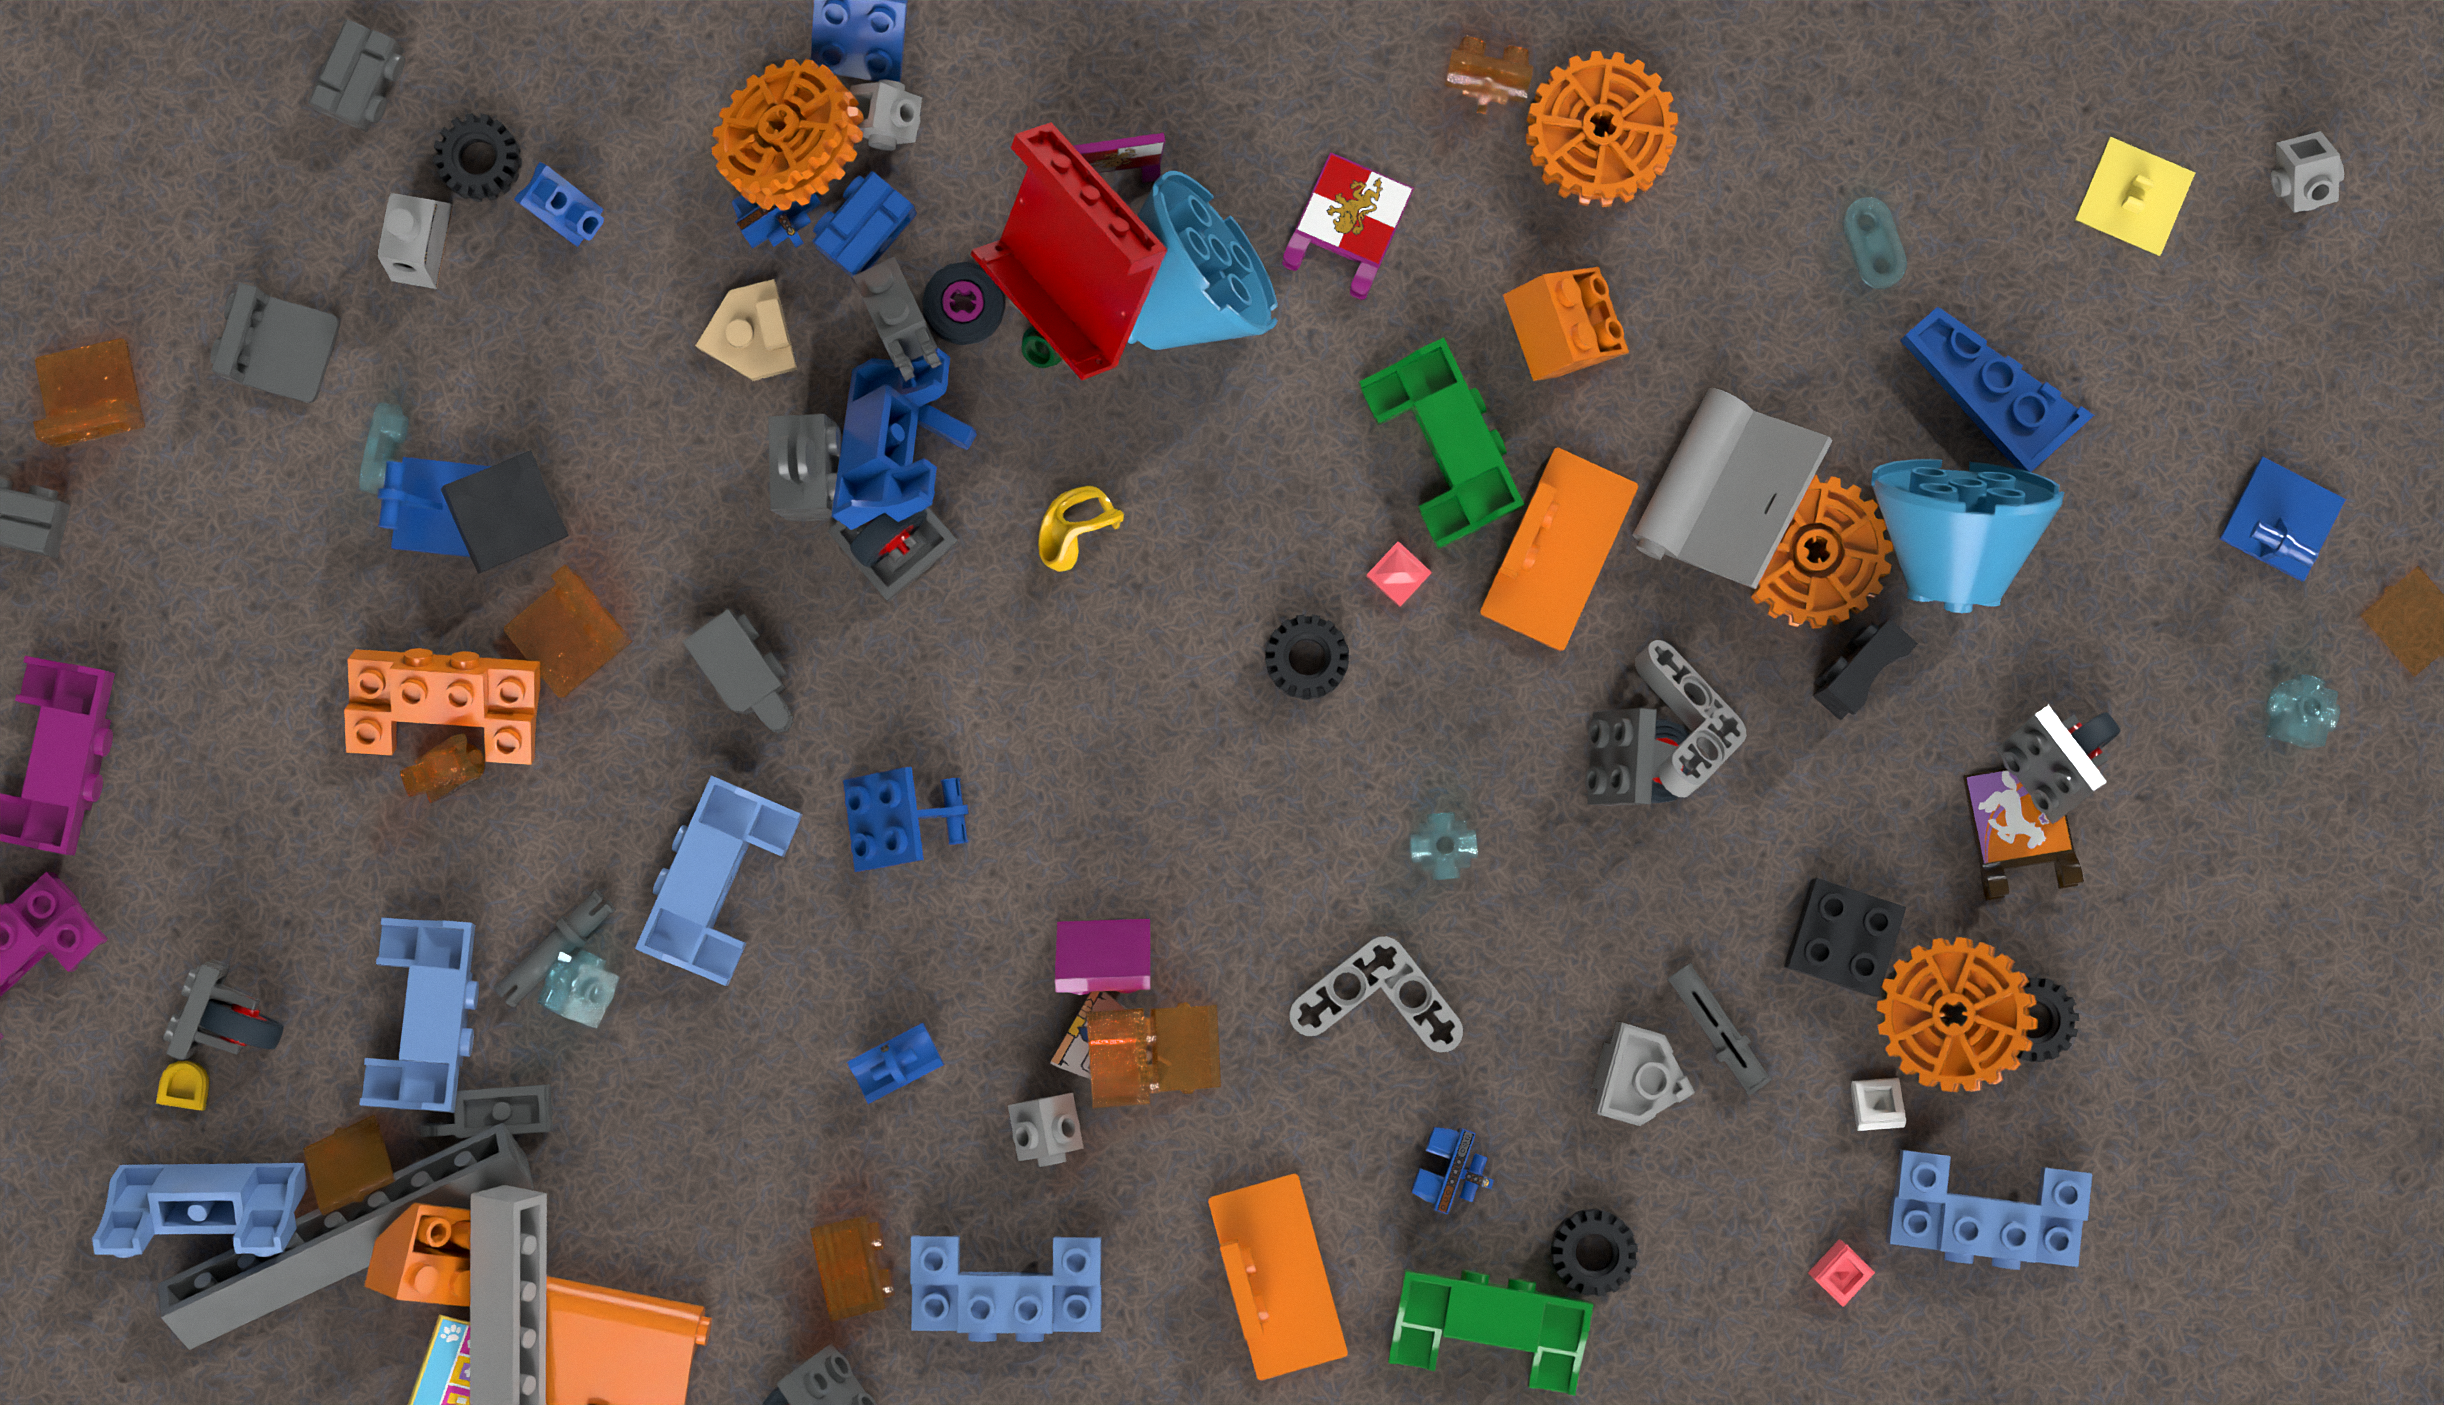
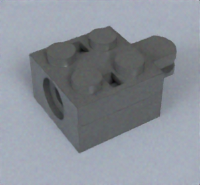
[768,414,843,521]

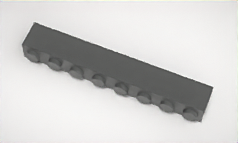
[158,1122,534,1350]

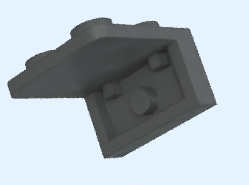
[210,282,340,403]

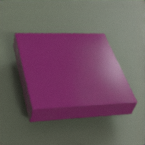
[1055,919,1151,995]

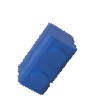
[812,171,917,279]

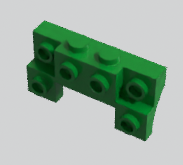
[1358,337,1525,550]
[1388,1269,1594,1396]

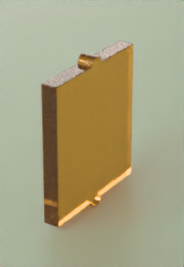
[2360,566,2444,677]
[1150,1002,1221,1094]
[303,1115,395,1215]

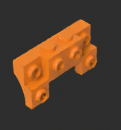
[344,648,540,765]

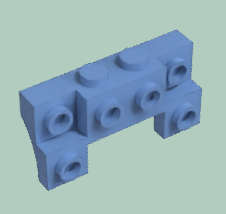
[635,776,803,986]
[359,917,479,1113]
[1886,1150,2092,1270]
[92,1163,308,1258]
[910,1235,1102,1342]

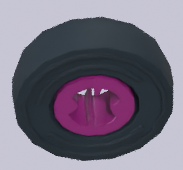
[922,262,1006,345]

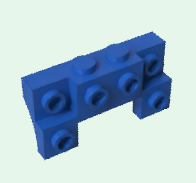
[831,348,950,530]

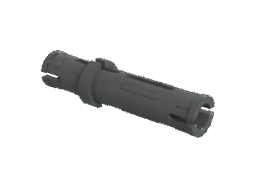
[494,889,616,1008]
[1667,963,1772,1096]

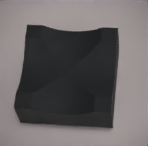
[441,450,569,574]
[1813,618,1918,720]
[1784,878,1907,997]

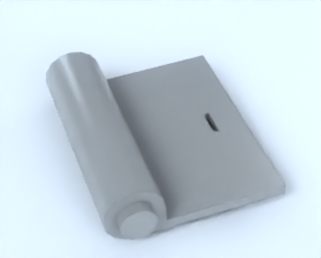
[1632,388,1833,589]

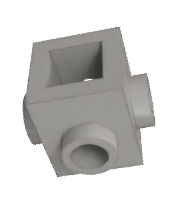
[850,80,922,150]
[2271,131,2344,213]
[1008,1093,1084,1167]

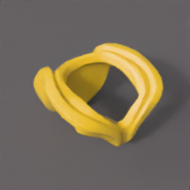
[1038,486,1124,572]

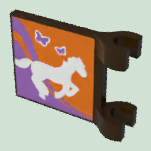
[1963,769,2084,901]

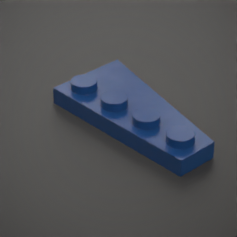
[1900,307,2094,472]

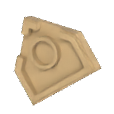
[696,279,797,381]

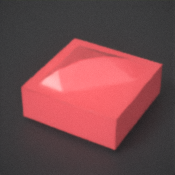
[1366,541,1432,607]
[1808,1239,1875,1307]

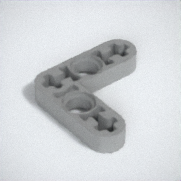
[1635,640,1747,797]
[1289,936,1463,1052]

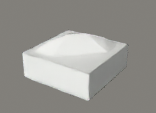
[1851,1078,1906,1131]

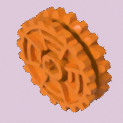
[1525,51,1678,207]
[712,59,864,211]
[1743,474,1893,629]
[1876,937,2038,1092]

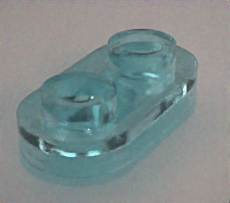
[1842,197,1907,289]
[359,402,409,495]

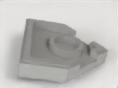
[1592,1022,1695,1126]

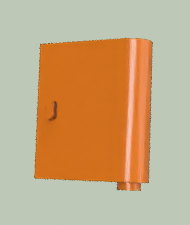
[546,1276,712,1405]

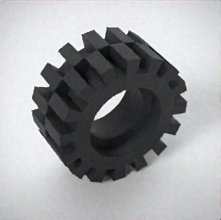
[433,113,522,202]
[1265,614,1349,700]
[2017,977,2080,1062]
[1550,1209,1638,1297]

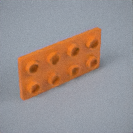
[1480,448,1638,651]
[1208,1173,1348,1380]

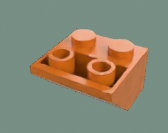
[1503,267,1629,381]
[364,1203,471,1307]

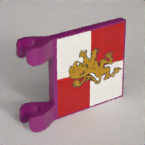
[1073,133,1165,183]
[1282,152,1414,300]

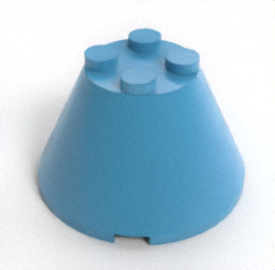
[1128,171,1278,350]
[1871,459,2064,613]

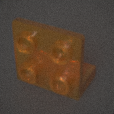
[33,338,145,448]
[504,564,633,698]

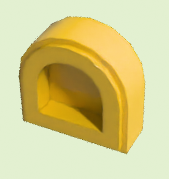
[156,1060,209,1111]

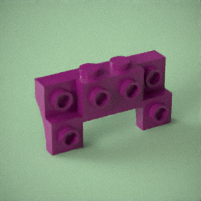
[0,656,115,856]
[0,872,108,1040]

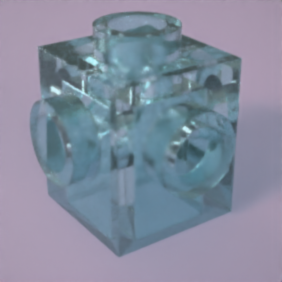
[2265,674,2340,749]
[1410,812,1478,880]
[537,950,620,1029]

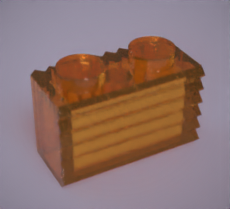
[1086,1008,1159,1108]
[810,1213,895,1322]

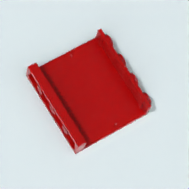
[970,122,1168,380]

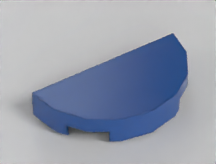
[917,404,977,450]

